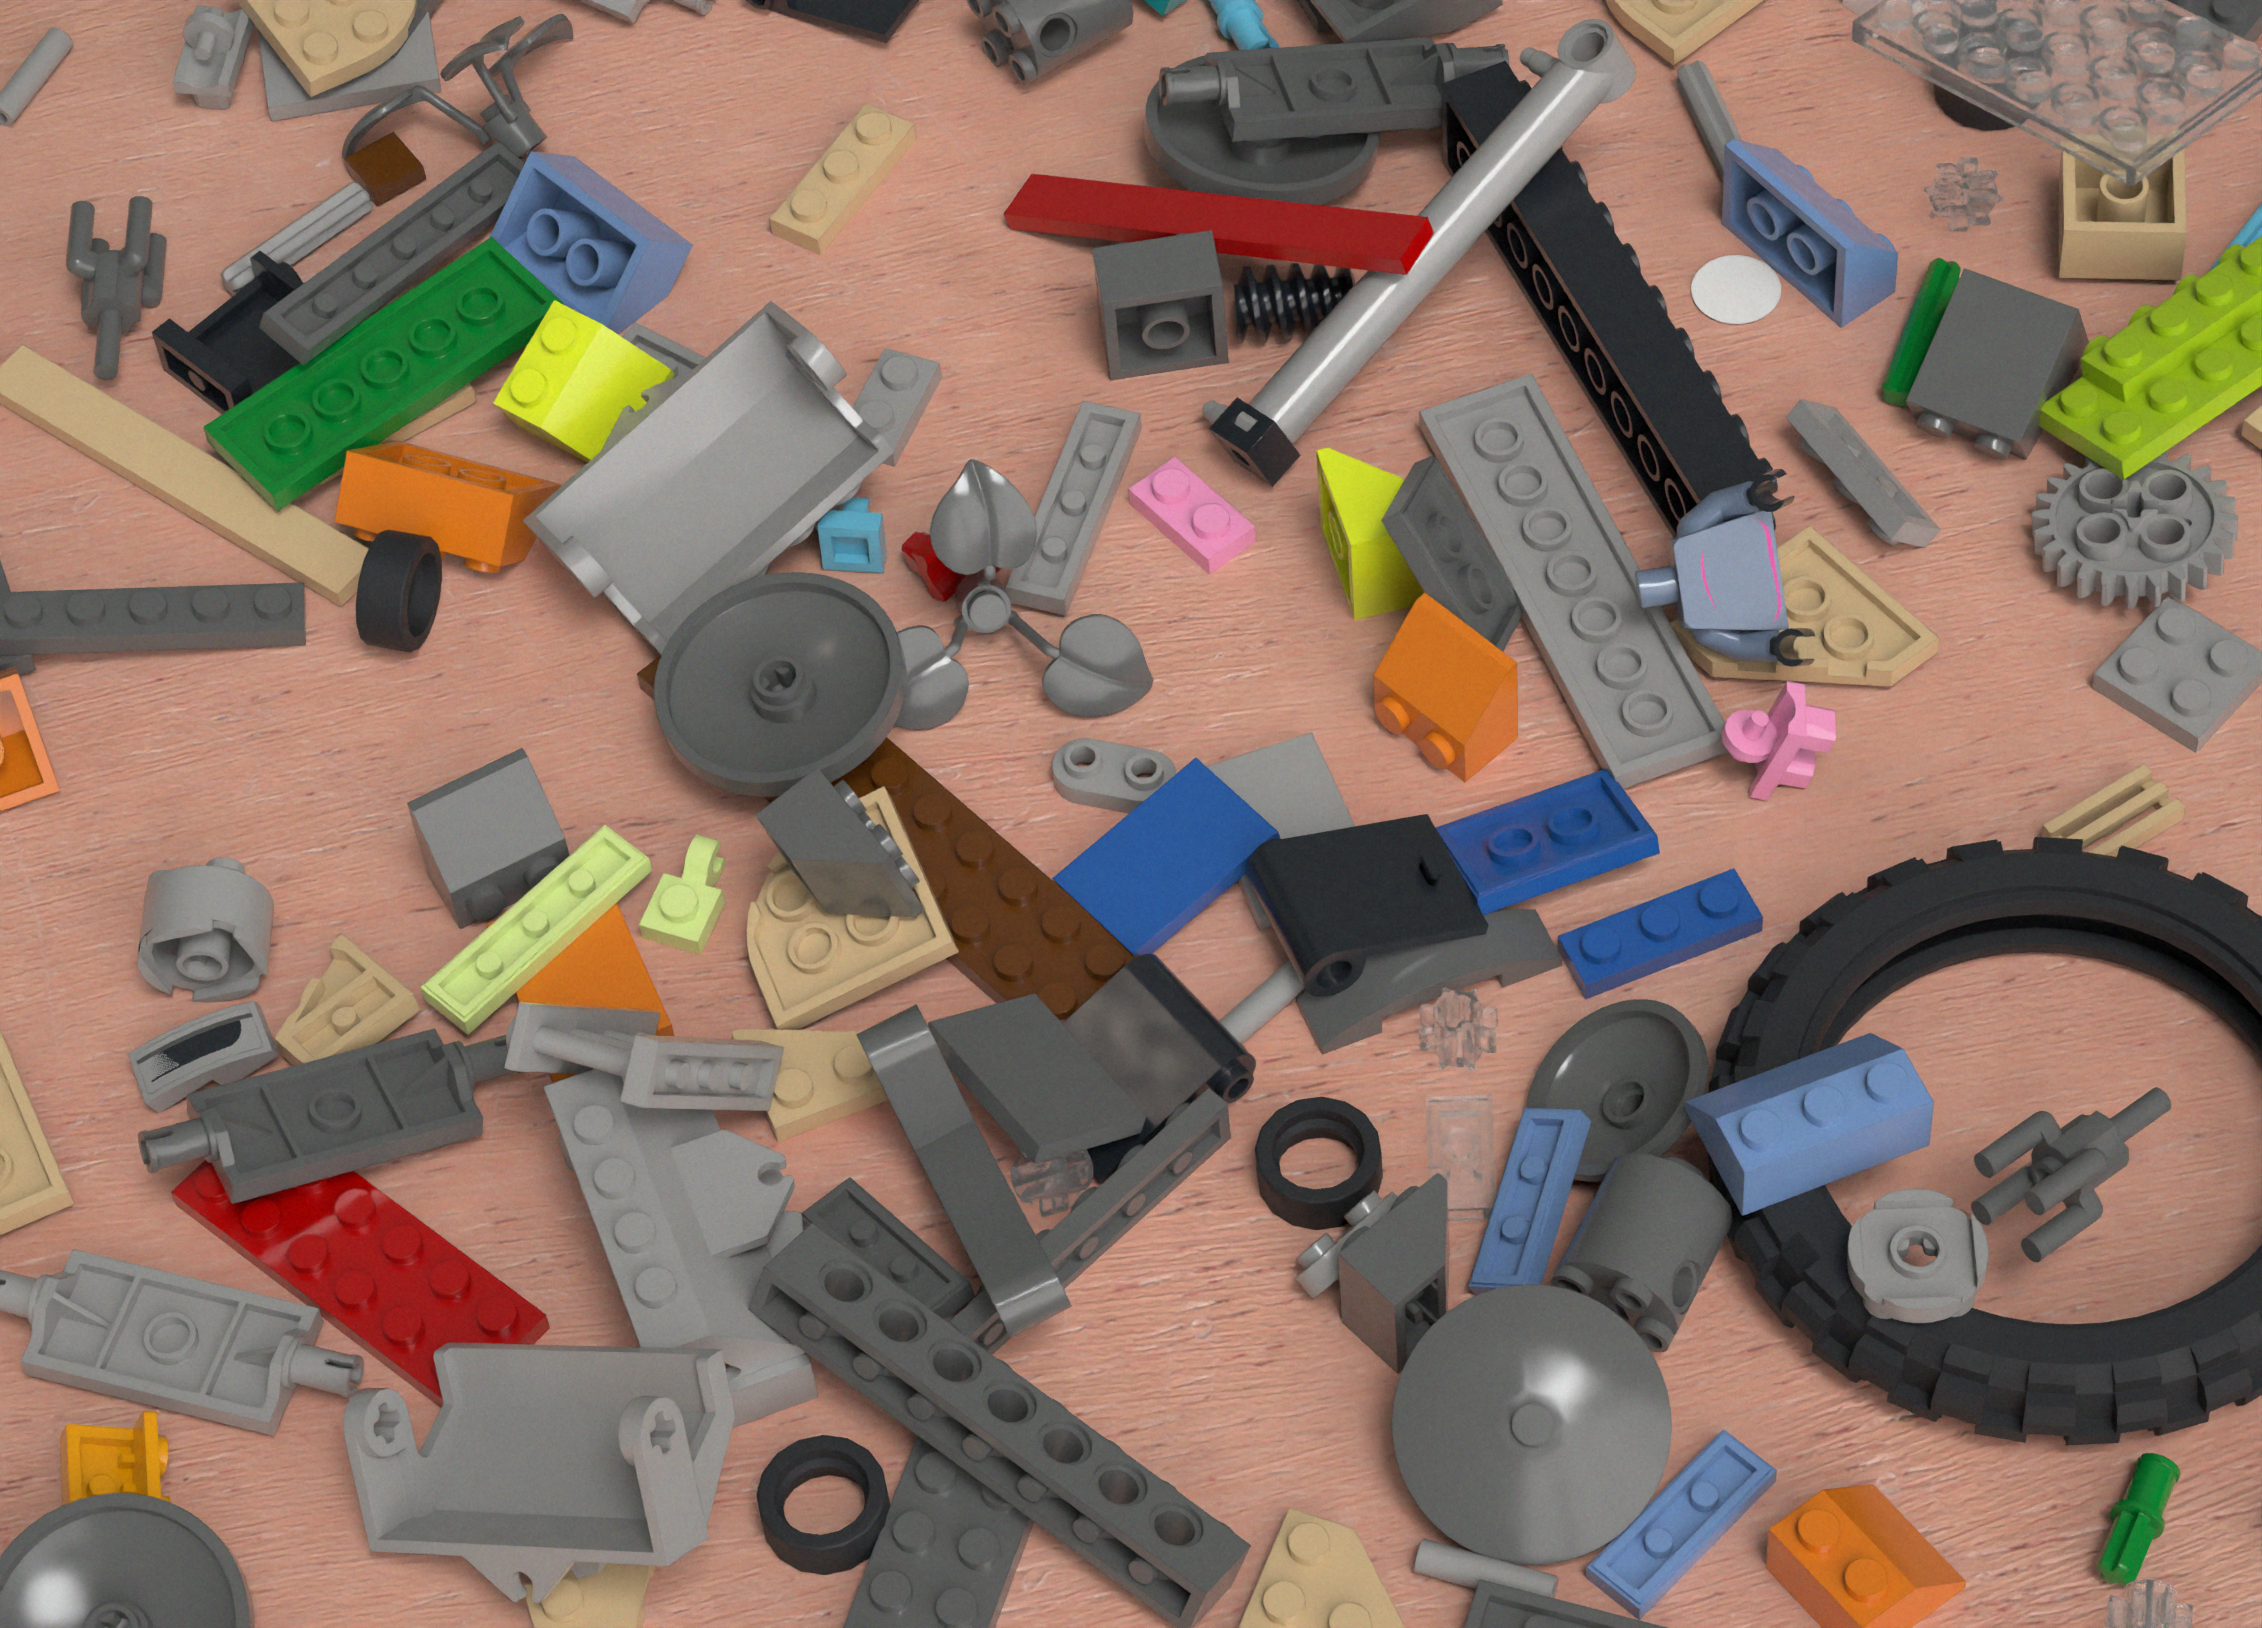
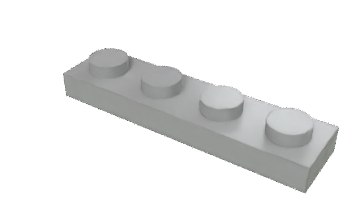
[1005,401,1142,615]

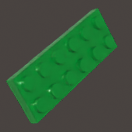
[203,237,563,511]

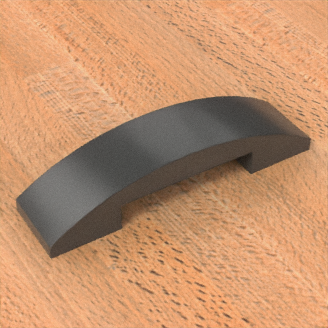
[1297,909,1562,1055]

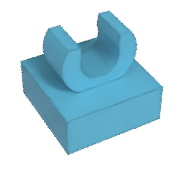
[818,497,887,573]

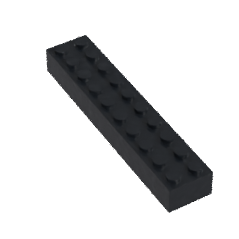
[1441,61,1778,537]

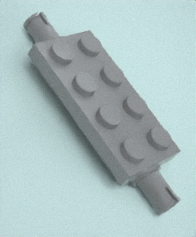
[0,1249,364,1436]

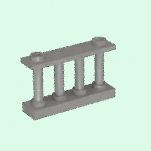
[504,1002,784,1111]

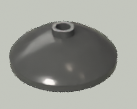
[1527,999,1708,1182]

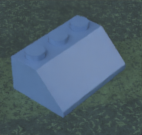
[1722,139,1898,328]
[489,151,693,335]
[1685,1033,1934,1216]

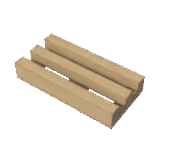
[2041,764,2186,857]

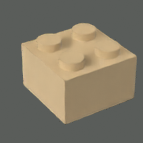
[2057,139,2187,280]

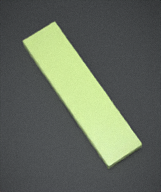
[420,825,652,1035]

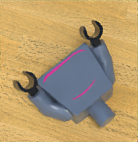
[1635,469,1815,667]

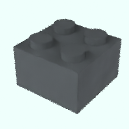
[1092,230,1229,381]

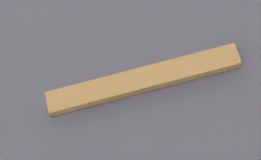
[0,345,369,607]

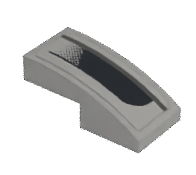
[128,1001,279,1113]

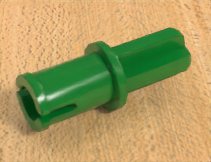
[2096,1453,2181,1587]

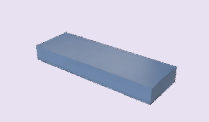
[1468,1108,1591,1295]
[1586,1429,1777,1620]

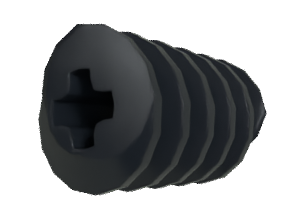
[1234,262,1355,343]

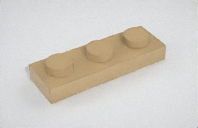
[769,103,917,256]

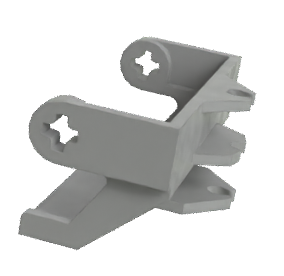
[523,301,895,655]
[544,1069,818,1428]
[343,1343,735,1603]

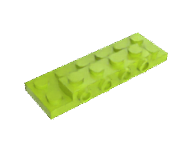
[2039,237,2262,480]

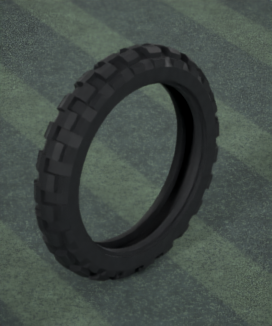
[1707,837,2262,1445]

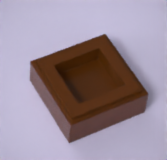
[344,131,426,206]

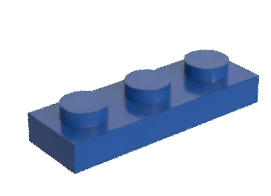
[1558,868,1763,1000]

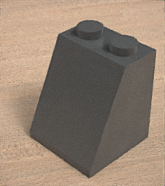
[1906,268,2089,460]

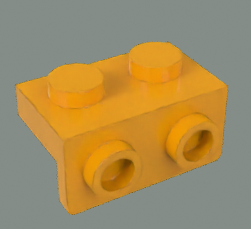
[60,1411,171,1505]

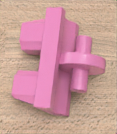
[1721,681,1836,801]

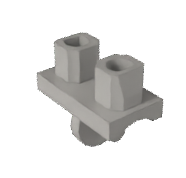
[172,5,254,110]

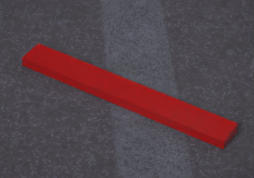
[1003,174,1434,275]

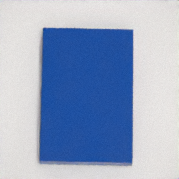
[1052,758,1281,957]
[1436,769,1660,915]

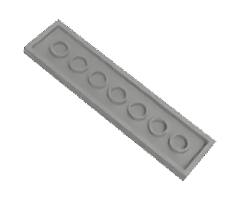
[1419,373,1728,789]

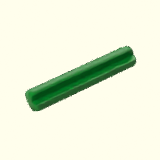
[1881,258,1961,407]

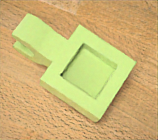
[639,834,726,955]

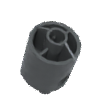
[966,0,1134,85]
[1551,1153,1734,1352]

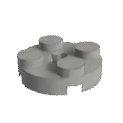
[1847,1189,1989,1323]

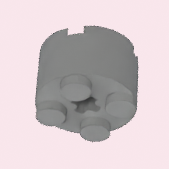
[137,857,274,1003]

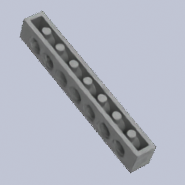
[748,1223,1251,1628]

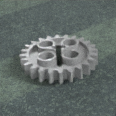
[2032,451,2238,609]

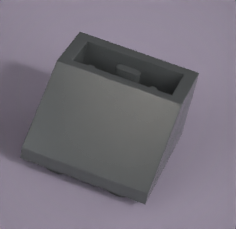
[755,767,925,918]
[1338,1172,1450,1374]

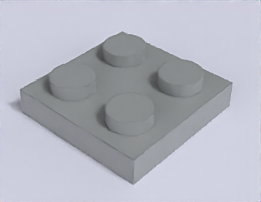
[2092,595,2262,753]

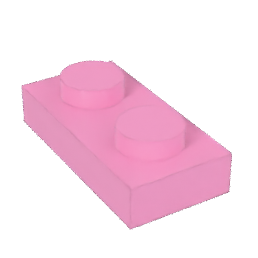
[1128,456,1256,575]

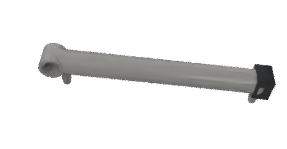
[1202,19,1636,487]

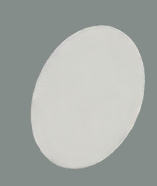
[1691,255,1781,324]

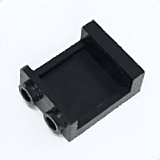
[152,251,304,414]

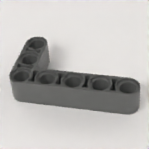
[856,1004,1072,1338]

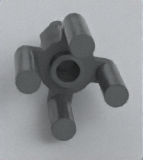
[66,196,167,380]
[1971,1087,2171,1263]

